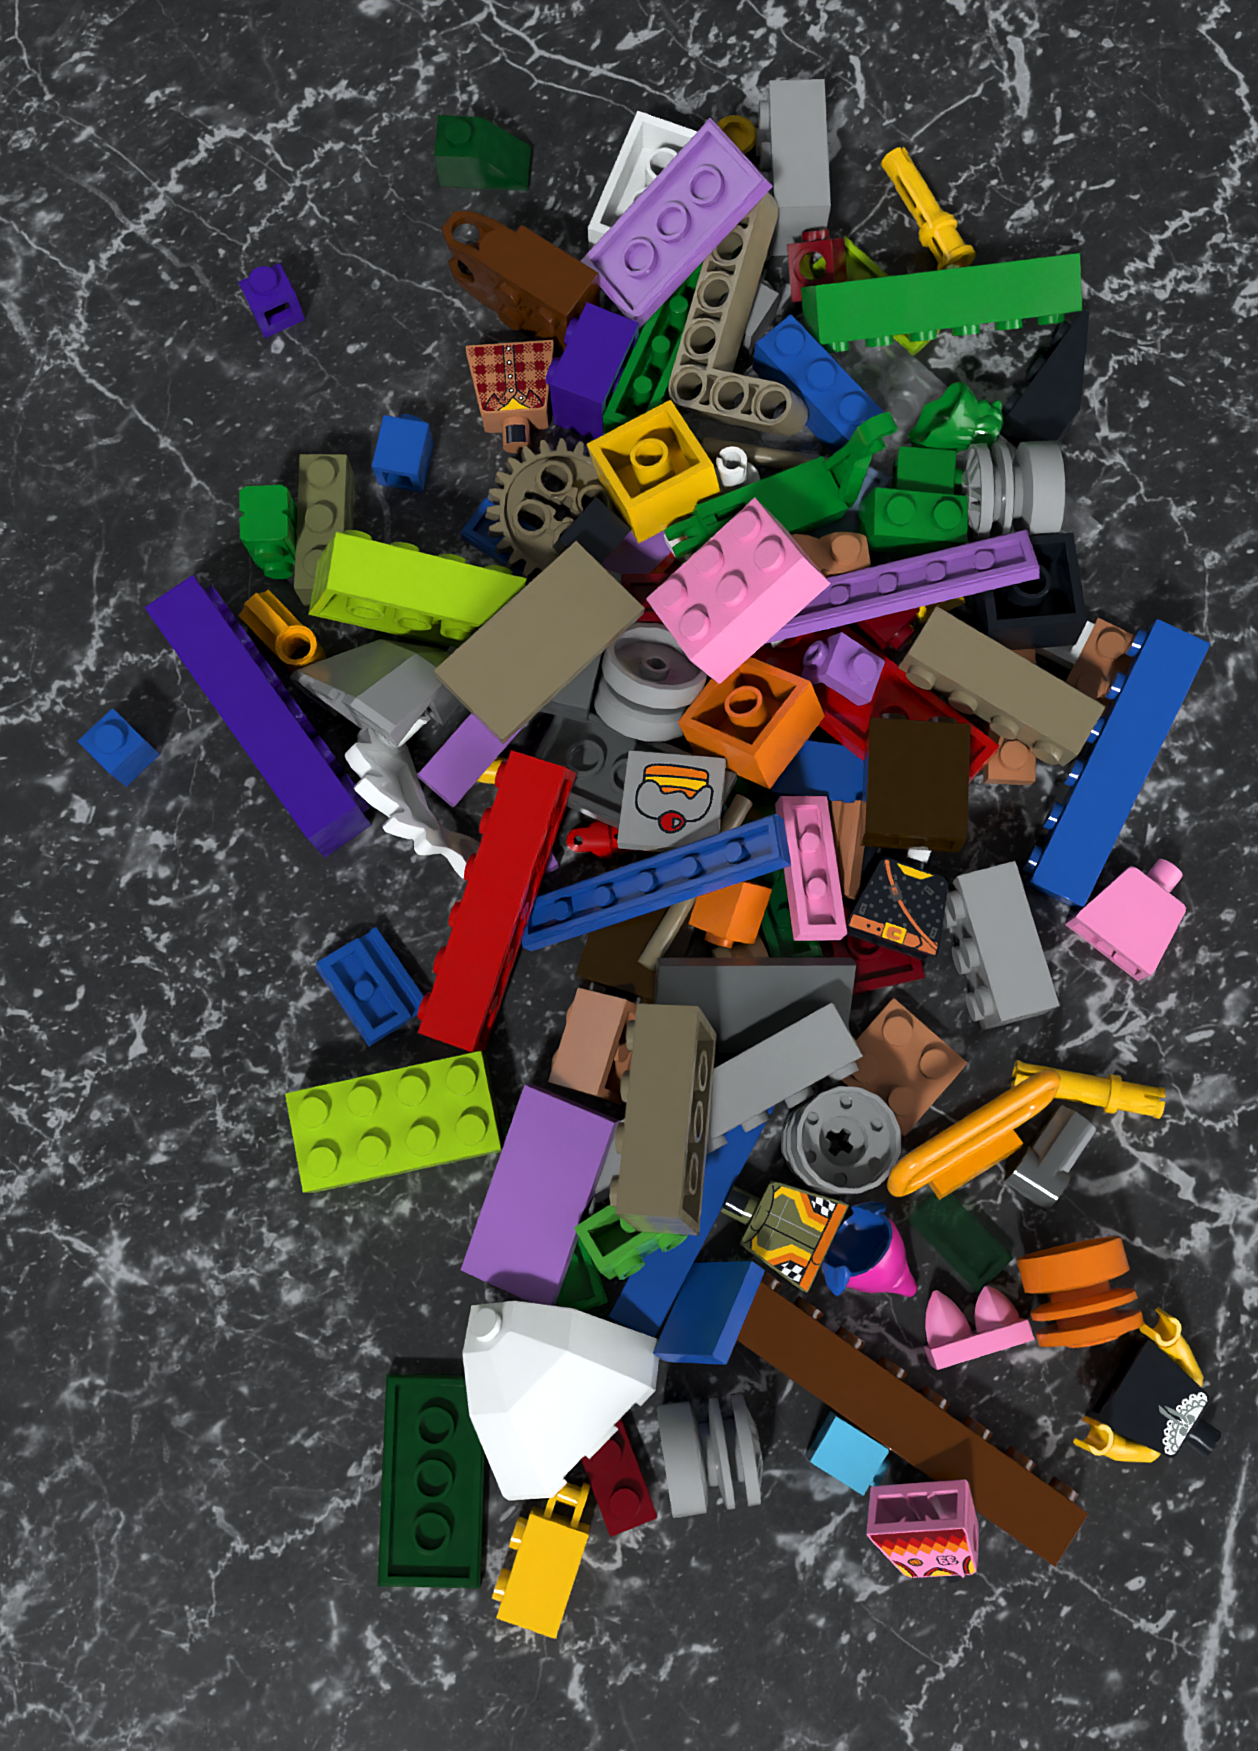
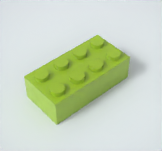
[308,530,526,649]
[285,1051,504,1193]

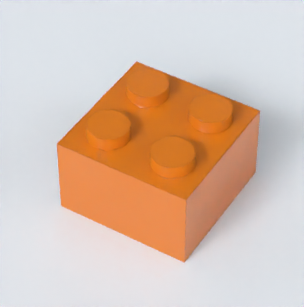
[678,657,825,789]

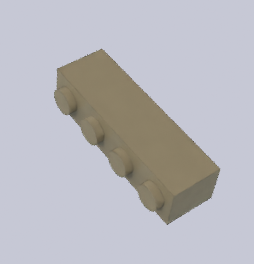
[898,606,1106,767]

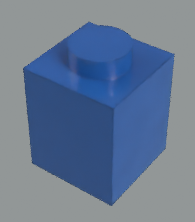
[372,414,434,493]
[77,708,161,787]

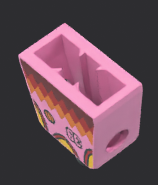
[867,1479,979,1583]

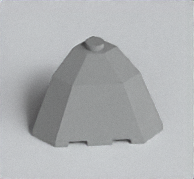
[290,639,461,746]

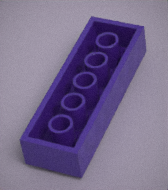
[144,575,371,858]

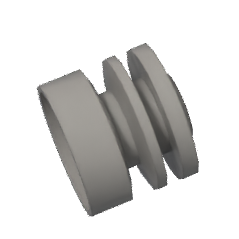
[960,441,1065,543]
[781,1086,901,1195]
[656,1392,764,1518]

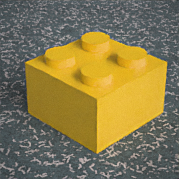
[586,400,721,544]

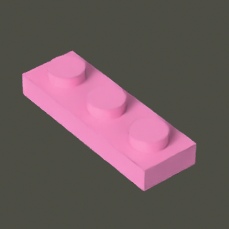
[775,796,847,941]

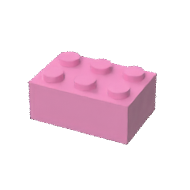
[646,498,830,684]

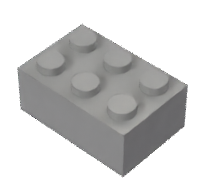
[755,79,831,256]
[943,861,1060,1031]

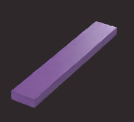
[765,530,1040,644]

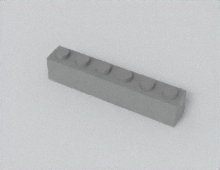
[594,1003,864,1203]

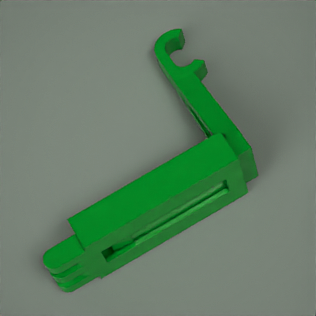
[664,412,899,567]

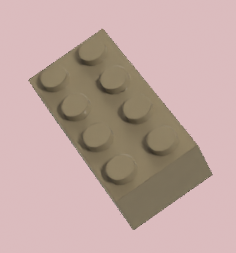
[610,1004,717,1236]

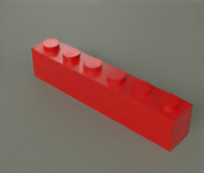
[418,750,577,1052]

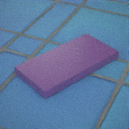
[580,118,773,329]
[461,1083,620,1306]

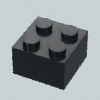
[972,533,1087,651]

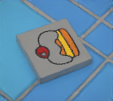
[617,751,727,852]

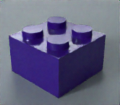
[545,302,639,440]

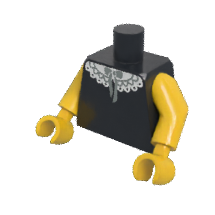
[1073,1307,1221,1462]

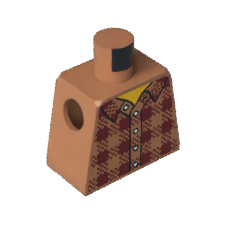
[466,340,555,453]

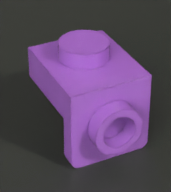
[801,632,885,706]

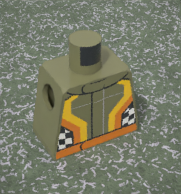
[721,1180,849,1293]

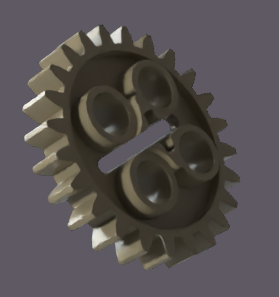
[485,438,627,580]

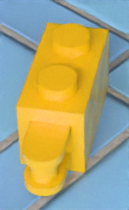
[492,1482,591,1639]

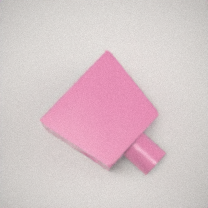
[1065,859,1186,981]

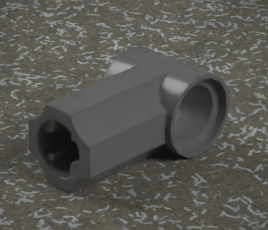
[1003,1105,1097,1211]

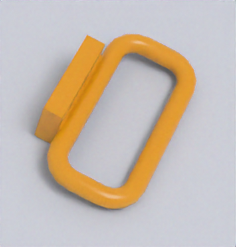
[887,1070,1061,1200]

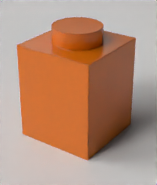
[688,880,772,949]

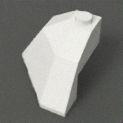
[462,1301,659,1500]

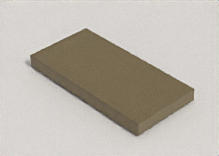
[433,541,645,744]

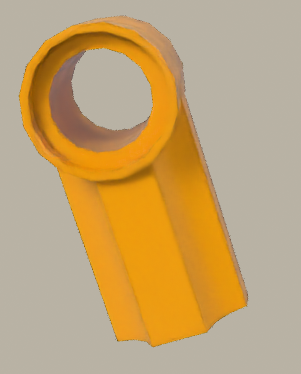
[238,589,326,675]

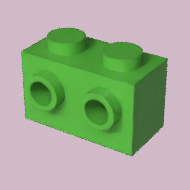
[574,1204,688,1280]

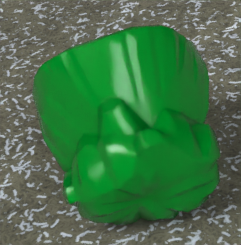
[907,381,1003,453]

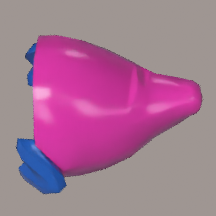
[823,1201,918,1297]

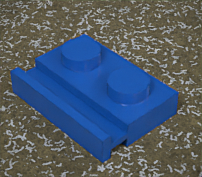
[315,927,424,1047]

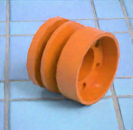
[1016,1236,1145,1348]

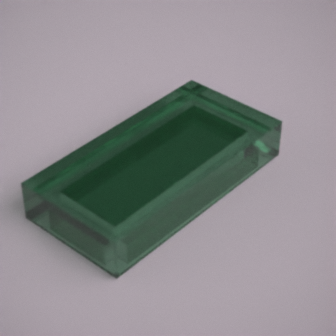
[906,1192,1014,1293]

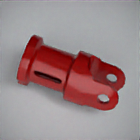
[566,819,652,860]

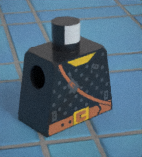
[846,849,948,963]

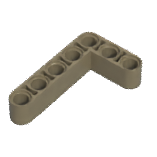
[668,192,808,436]

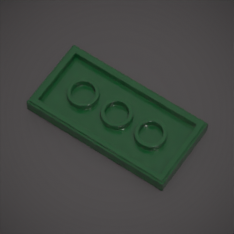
[377,1373,486,1589]

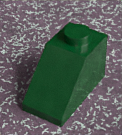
[434,115,532,192]

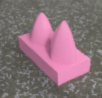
[923,1285,1035,1370]

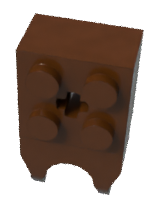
[441,211,600,355]

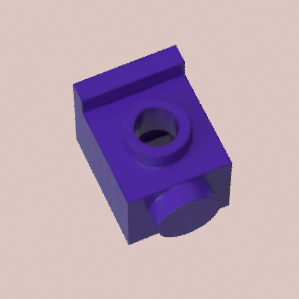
[238,263,305,338]

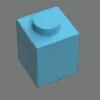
[805,1411,890,1496]

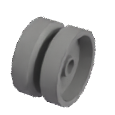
[593,622,708,742]

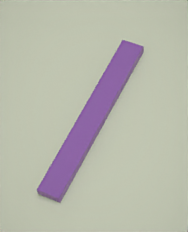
[416,521,681,807]

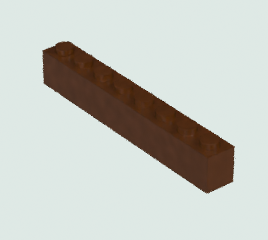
[737,1271,1089,1567]

